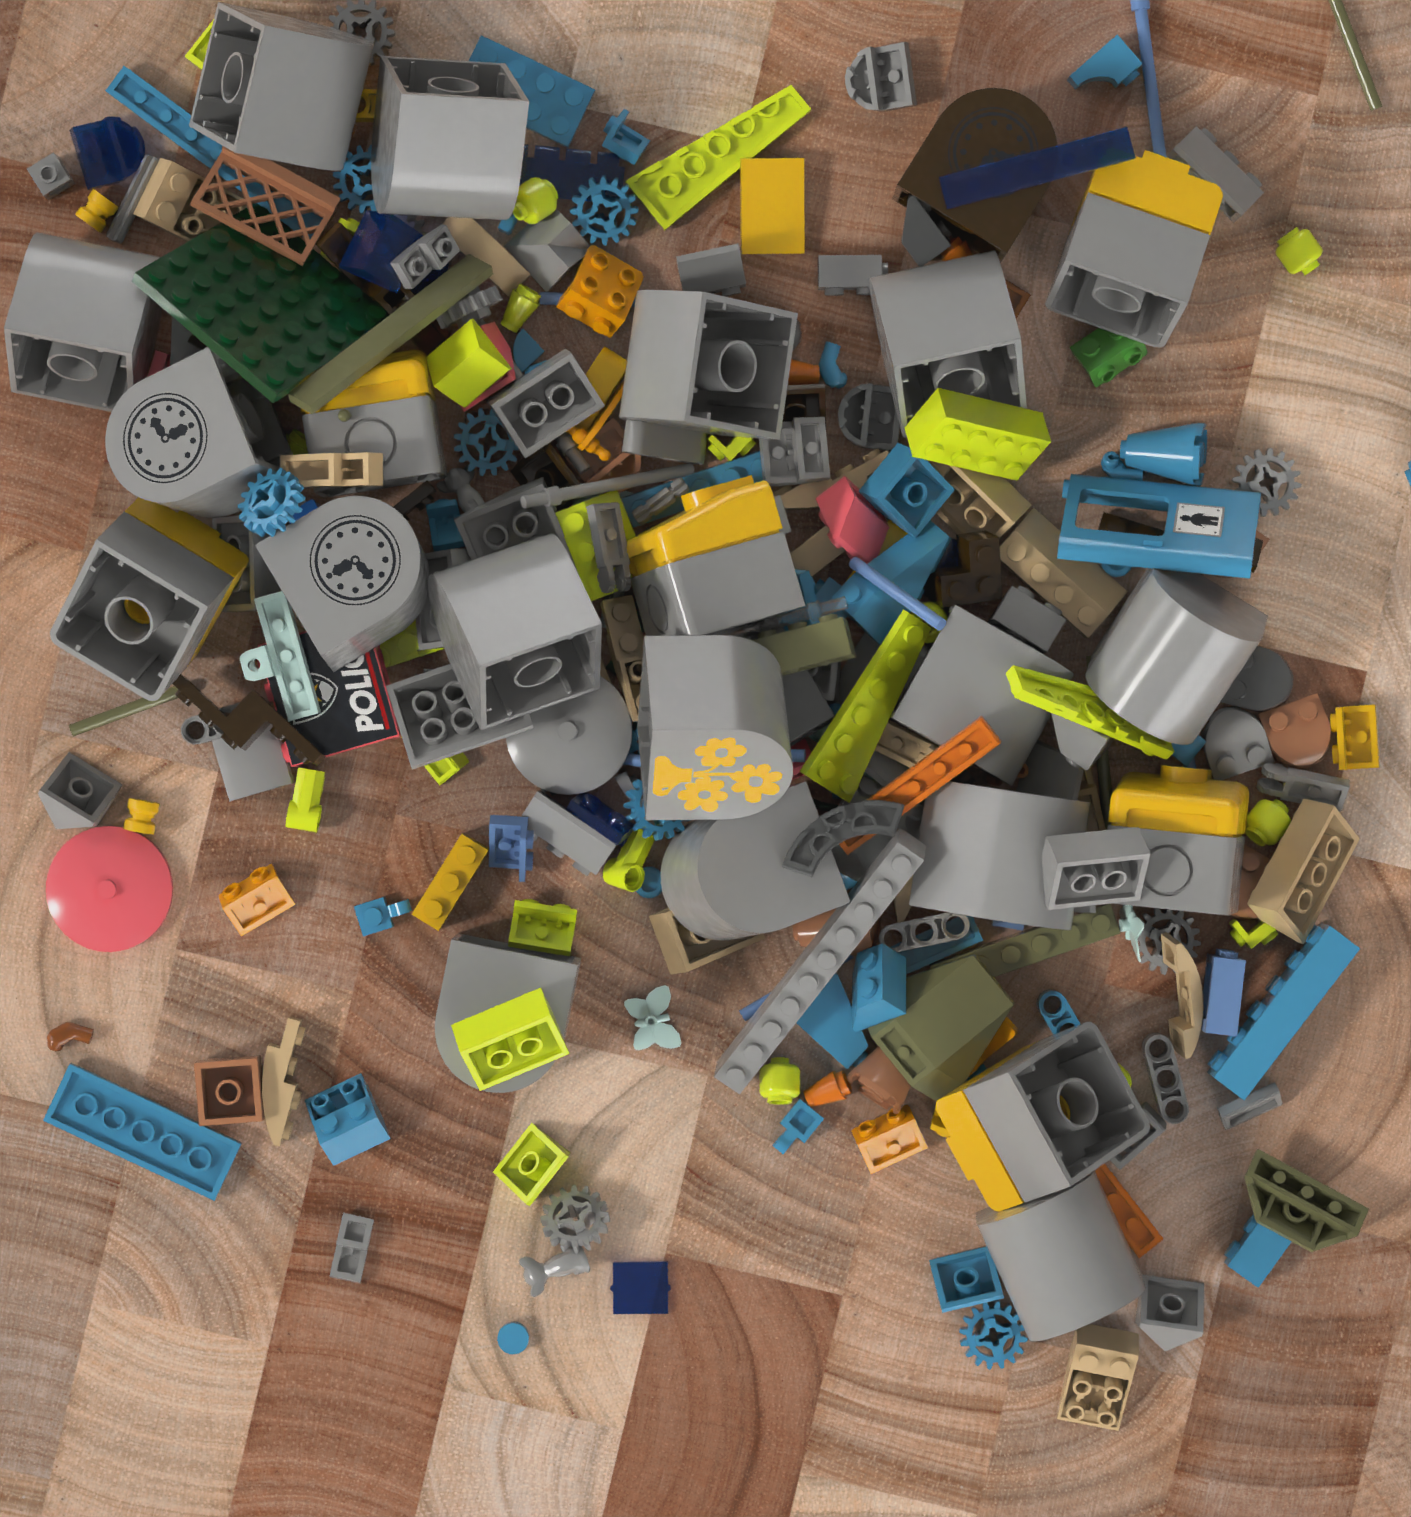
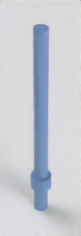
[1130,0,1167,157]

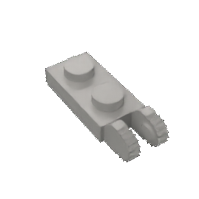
[586,502,632,593]
[1256,762,1350,811]

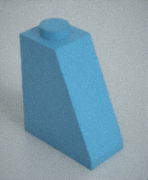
[797,973,868,1069]

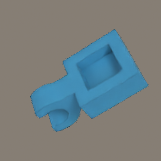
[354,896,413,936]
[772,1098,824,1154]

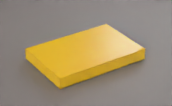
[740,158,805,254]

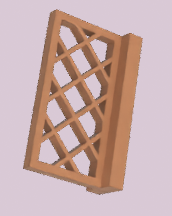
[190,146,341,266]

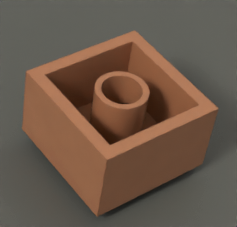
[194,1055,265,1126]

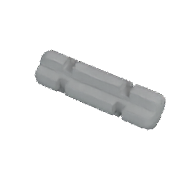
[632,478,689,525]

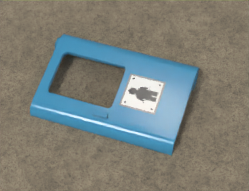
[1057,474,1261,579]

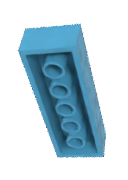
[1207,923,1360,1100]

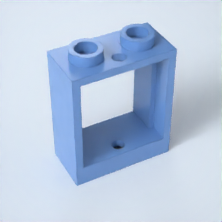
[1201,949,1246,1036]

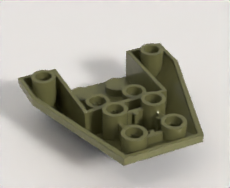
[868,954,1015,1101]

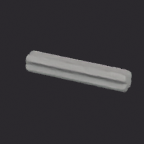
[106,154,159,244]

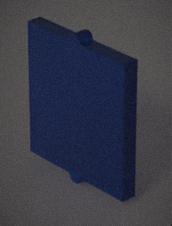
[610,1261,671,1314]

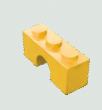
[411,833,489,931]

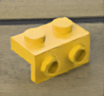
[1330,704,1380,770]

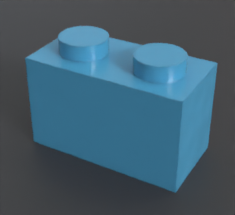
[1224,1214,1292,1288]

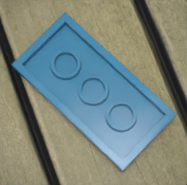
[469,35,595,148]

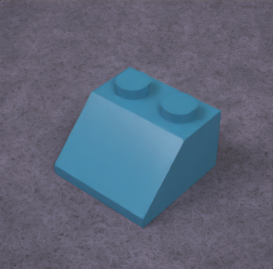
[858,443,955,538]
[852,943,906,1032]

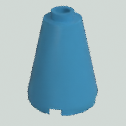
[1120,423,1207,486]

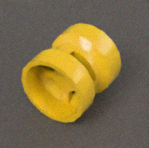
[75,189,119,233]
[123,798,160,835]

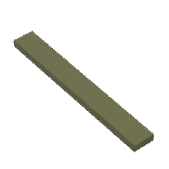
[288,254,493,414]

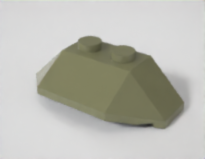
[1244,1149,1369,1252]

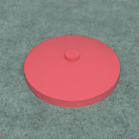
[46,826,173,952]

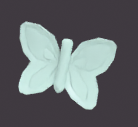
[1119,905,1144,962]
[624,985,681,1051]

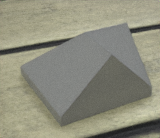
[504,209,590,292]
[38,752,122,829]
[1135,1275,1204,1351]

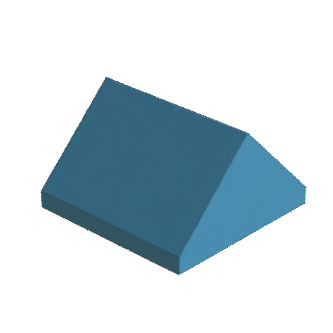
[929,1246,1004,1313]

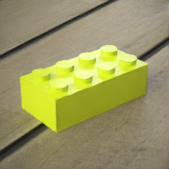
[904,388,1051,481]

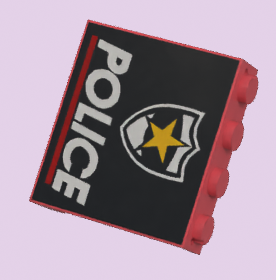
[256,631,402,767]

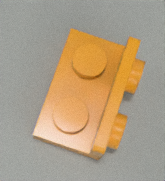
[218,864,295,937]
[851,1105,928,1174]

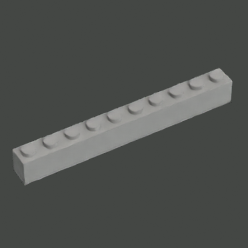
[714,828,926,1094]

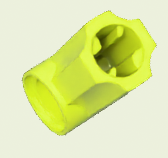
[286,767,325,833]
[603,826,655,892]

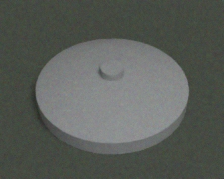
[506,676,633,795]

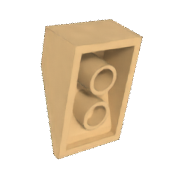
[649,908,765,974]

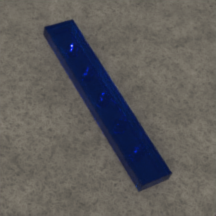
[938,127,1136,210]

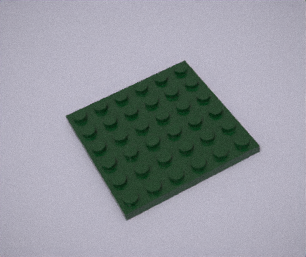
[132,203,389,403]

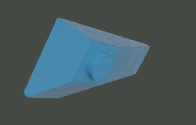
[831,520,951,645]

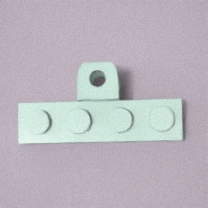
[239,591,321,721]

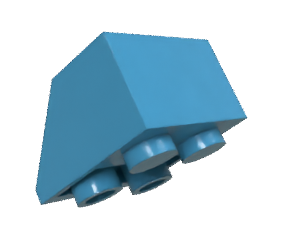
[305,1073,390,1166]

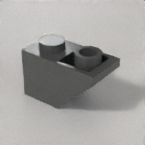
[901,193,952,267]

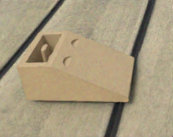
[133,158,247,242]
[1057,1324,1139,1431]

